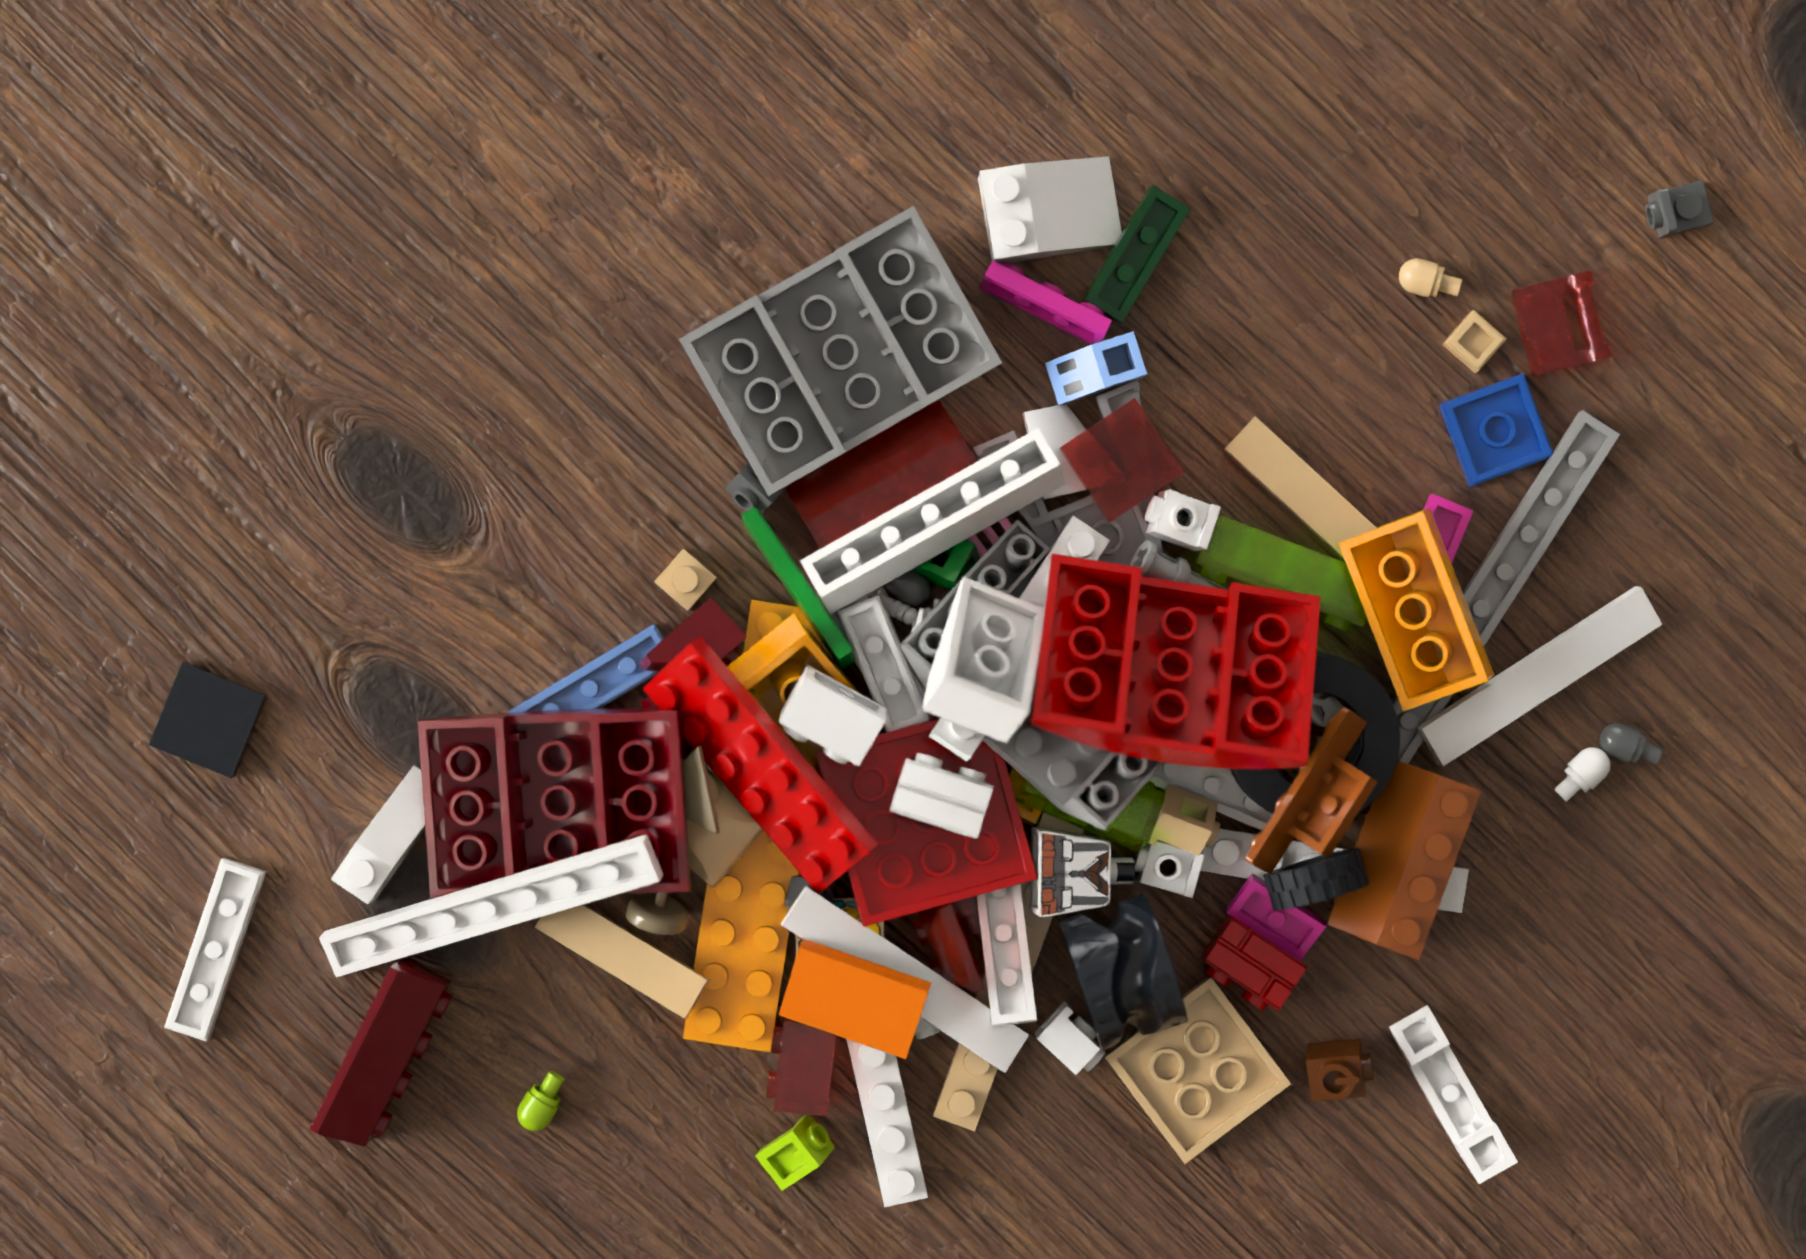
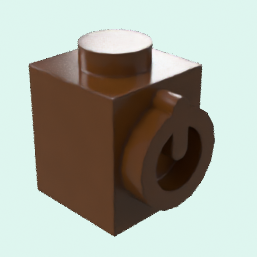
[1306,1038,1374,1102]

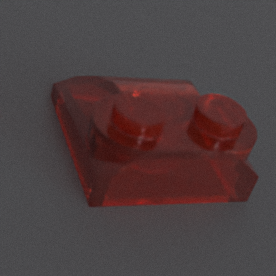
[913,902,984,993]

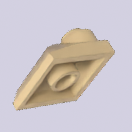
[687,762,763,887]

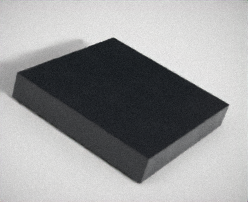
[149,662,268,778]

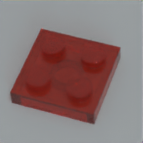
[1059,398,1184,523]

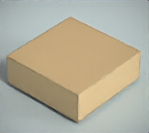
[1442,310,1507,373]

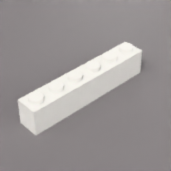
[800,428,1066,615]

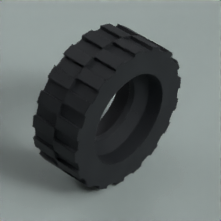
[1263,848,1370,911]

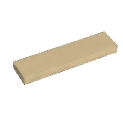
[1224,416,1377,561]
[535,904,710,1019]

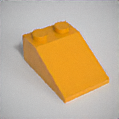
[727,613,884,776]

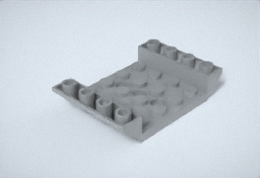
[900,519,1164,830]

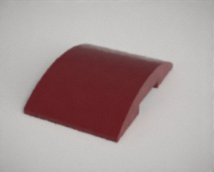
[418,708,691,898]

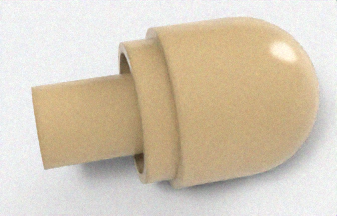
[1399,258,1462,298]

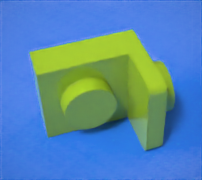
[755,1113,834,1191]

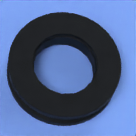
[1230,652,1400,815]

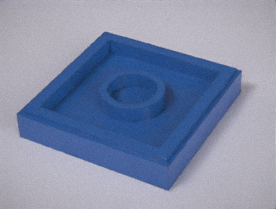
[1439,373,1553,487]

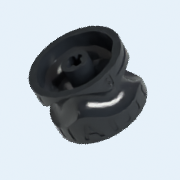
[1059,893,1188,1050]

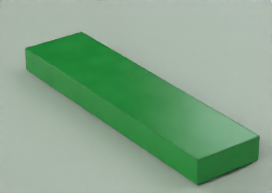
[741,507,855,670]

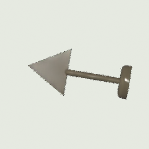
[626,746,720,935]

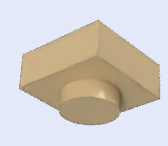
[654,549,717,611]

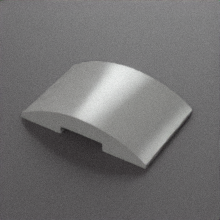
[679,206,1002,496]

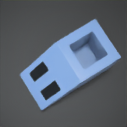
[1045,331,1147,405]

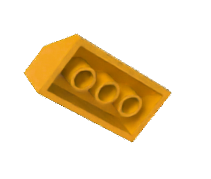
[1338,508,1494,711]

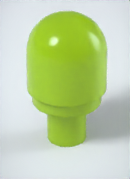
[517,1071,565,1131]

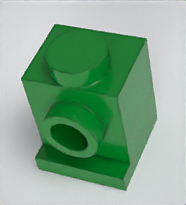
[913,540,980,591]

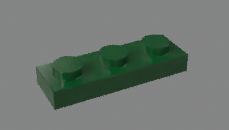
[1082,185,1191,323]

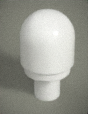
[1554,747,1611,802]

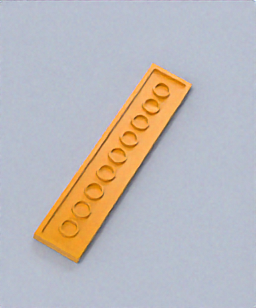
[683,600,832,1052]

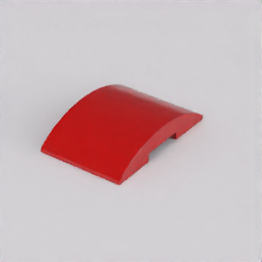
[1031,554,1321,769]

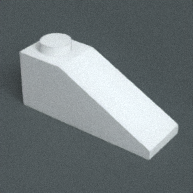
[331,765,425,904]

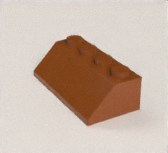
[1326,760,1481,960]

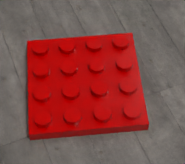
[816,718,1037,927]

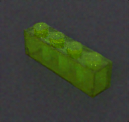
[1192,514,1367,632]

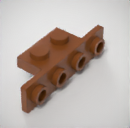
[1246,706,1377,874]

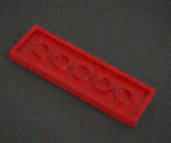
[643,636,878,894]

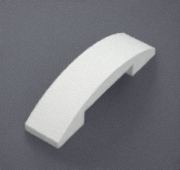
[1388,1005,1518,1184]

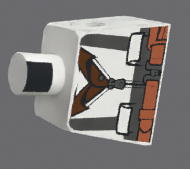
[1030,826,1135,917]

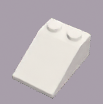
[978,156,1122,264]
[922,577,1045,743]

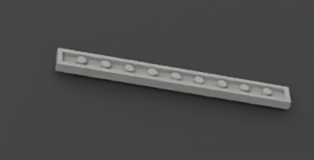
[1392,410,1620,764]

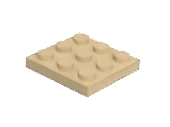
[1104,976,1291,1164]

